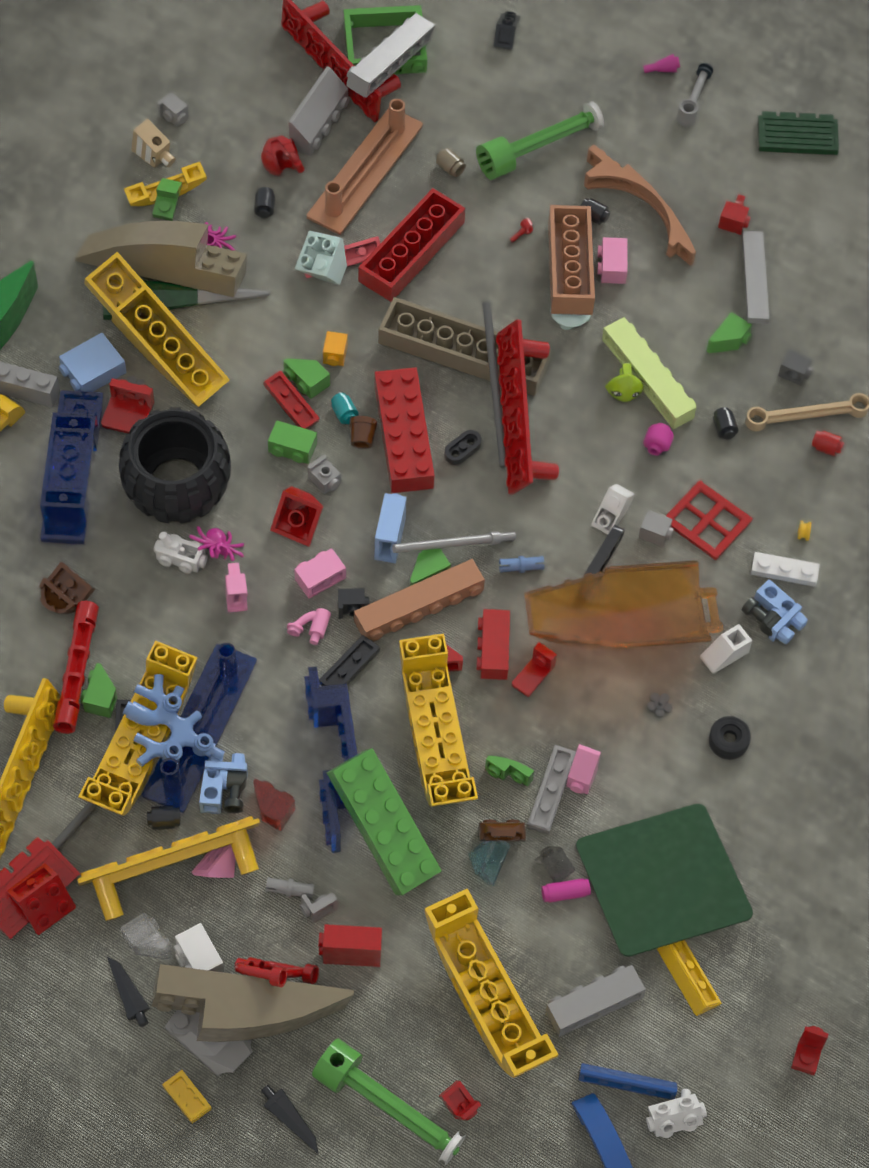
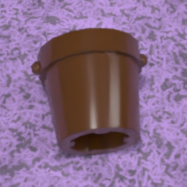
[349,416,377,449]

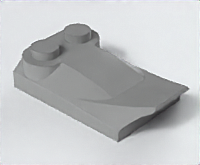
[165,1010,253,1077]

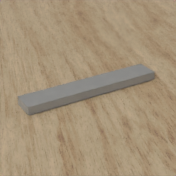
[742,231,769,324]

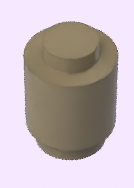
[436,148,466,177]

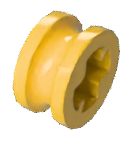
[797,520,811,541]

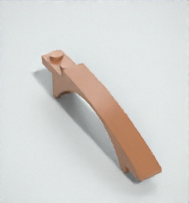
[584,145,696,266]

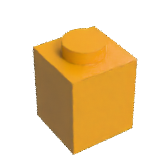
[323,331,348,366]

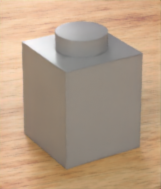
[638,510,674,547]

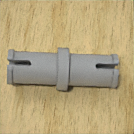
[265,877,314,899]

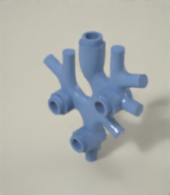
[123,674,225,767]

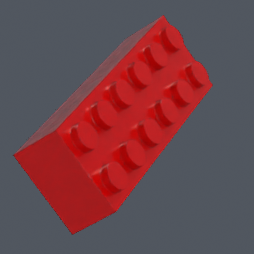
[358,188,466,302]
[374,367,435,494]

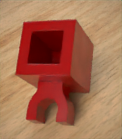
[718,194,751,235]

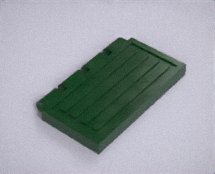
[758,111,839,155]

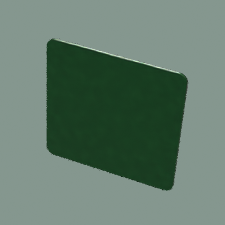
[576,804,753,957]

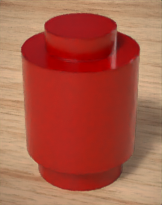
[811,430,845,457]

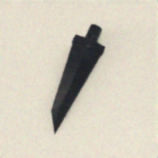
[107,957,150,1027]
[261,1085,318,1154]

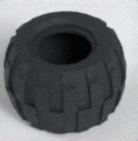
[118,407,231,524]

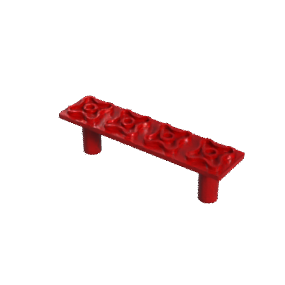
[281,0,401,123]
[496,319,559,495]

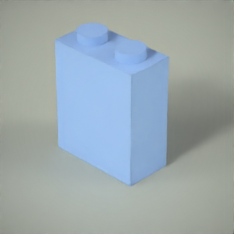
[59,333,127,397]
[374,493,407,564]

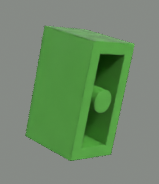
[268,420,317,464]

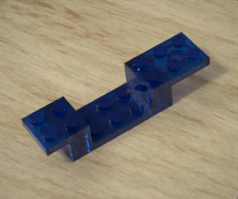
[40,390,104,545]
[304,666,358,853]

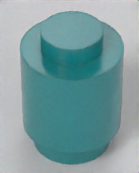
[331,393,359,424]

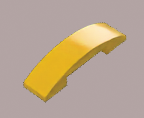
[124,161,207,206]

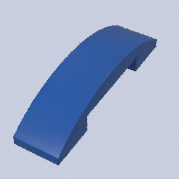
[571,1093,632,1168]

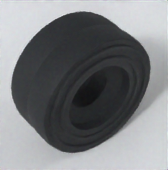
[709,716,751,760]

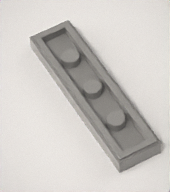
[527,745,576,834]

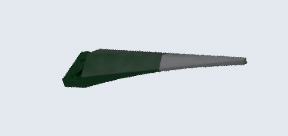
[103,280,270,320]

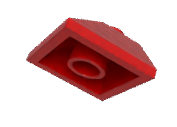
[270,486,324,547]

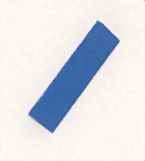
[578,1063,677,1100]

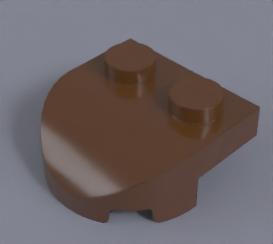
[39,561,95,614]
[478,819,526,841]

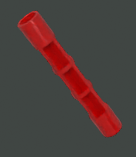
[53,601,99,734]

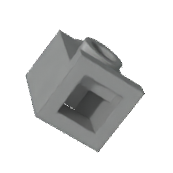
[157,92,189,127]
[308,455,341,494]

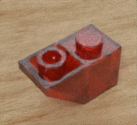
[253,778,296,831]

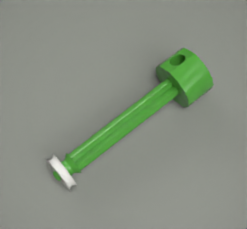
[476,101,604,180]
[312,1038,466,1166]

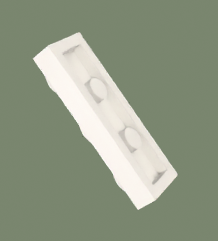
[751,552,820,587]

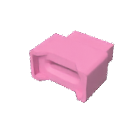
[225,563,248,613]

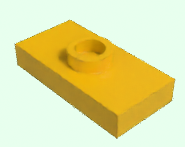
[162,1070,212,1124]

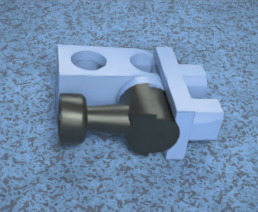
[741,579,808,645]
[199,753,248,814]

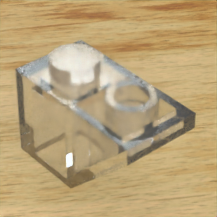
[120,912,173,960]

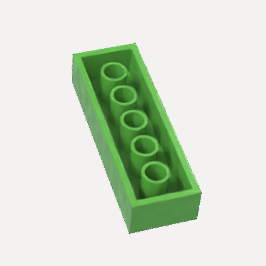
[327,748,442,895]

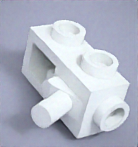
[154,532,208,574]
[646,1089,707,1138]

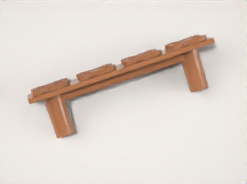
[307,99,423,235]

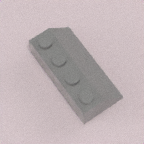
[288,67,350,156]

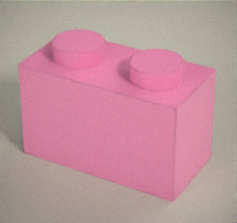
[597,237,627,284]
[294,548,346,599]

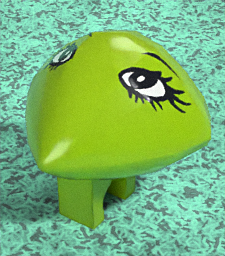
[605,363,644,402]

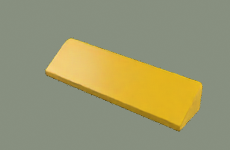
[657,940,722,1016]

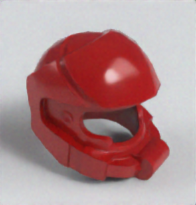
[261,135,305,176]

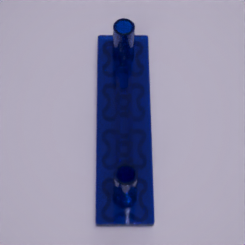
[142,643,257,813]

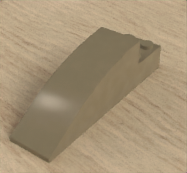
[75,221,247,297]
[152,964,354,1042]

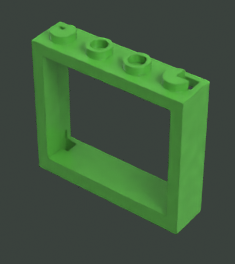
[344,5,427,74]

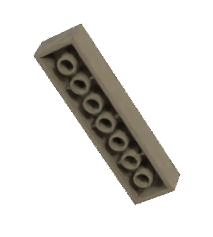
[378,297,551,396]

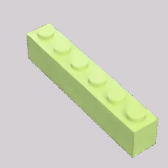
[602,317,697,430]

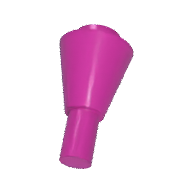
[643,53,680,73]

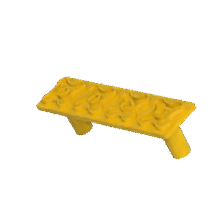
[0,678,61,858]
[77,816,260,921]

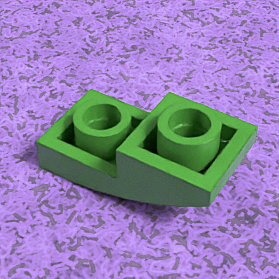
[485,756,534,787]

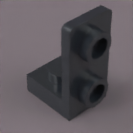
[493,11,520,49]

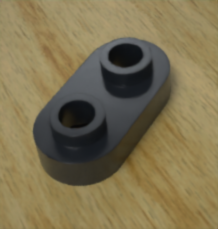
[444,430,482,465]

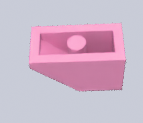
[566,744,601,795]

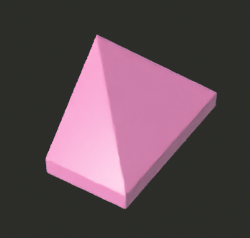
[192,844,236,878]

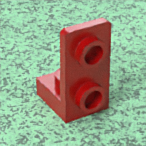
[511,642,557,697]
[791,1026,829,1076]

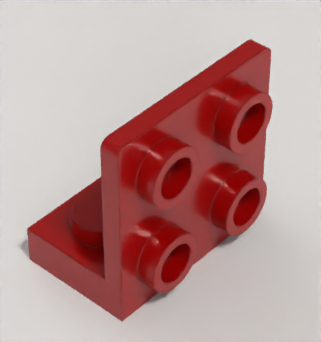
[7,863,76,935]

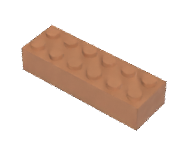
[548,205,595,315]

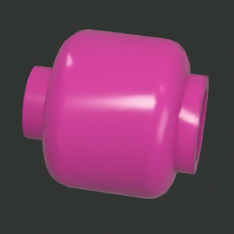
[643,423,674,456]

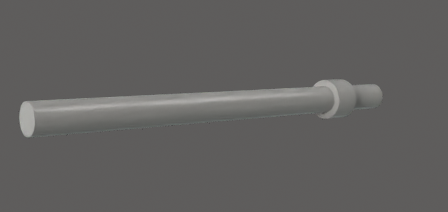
[392,531,516,553]

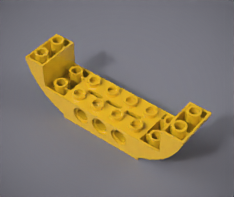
[399,634,478,807]
[78,640,198,816]

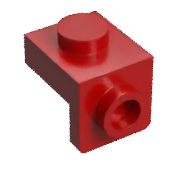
[439,1080,481,1121]

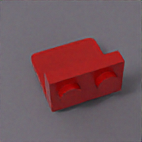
[101,378,154,434]

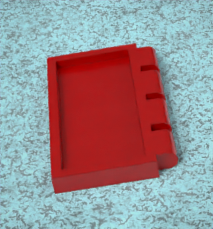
[0,837,80,940]

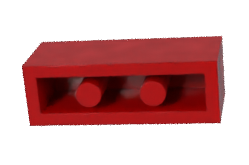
[476,609,510,680]

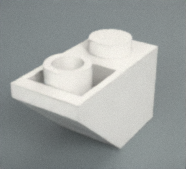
[591,484,635,535]
[700,624,752,674]

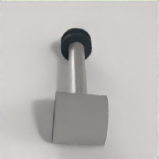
[677,63,714,127]

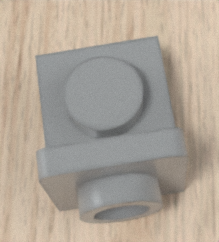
[299,892,338,923]

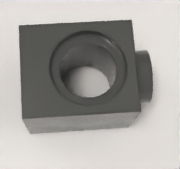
[778,349,813,386]

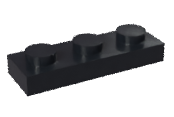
[319,635,380,697]

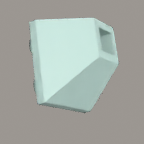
[295,231,347,285]

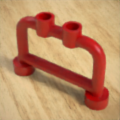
[234,957,319,988]

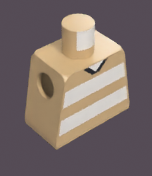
[131,118,176,167]

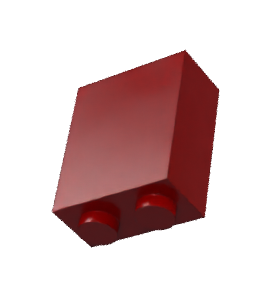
[318,924,382,967]

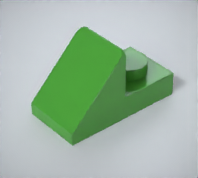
[152,178,182,221]

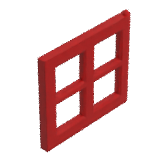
[666,480,753,560]

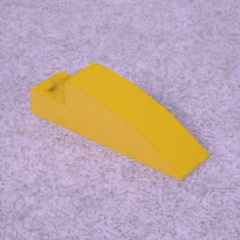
[84,252,230,407]

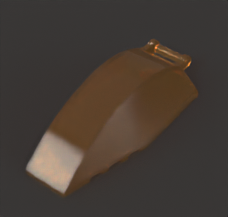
[524,560,724,650]

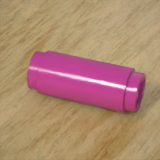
[541,878,591,903]

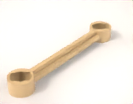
[745,393,869,431]

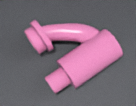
[287,608,331,645]

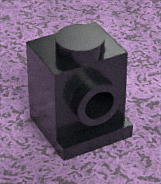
[338,588,370,619]

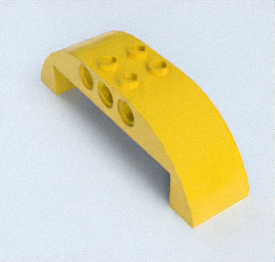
[424,888,558,1078]

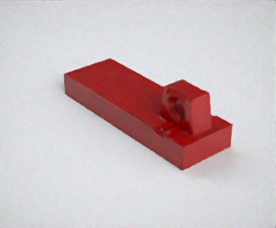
[263,370,320,429]

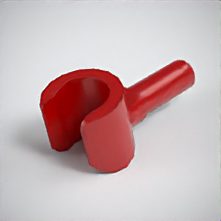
[510,218,533,243]

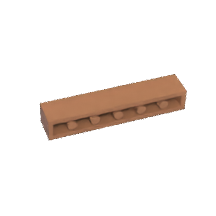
[354,559,485,641]

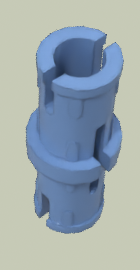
[499,556,545,573]

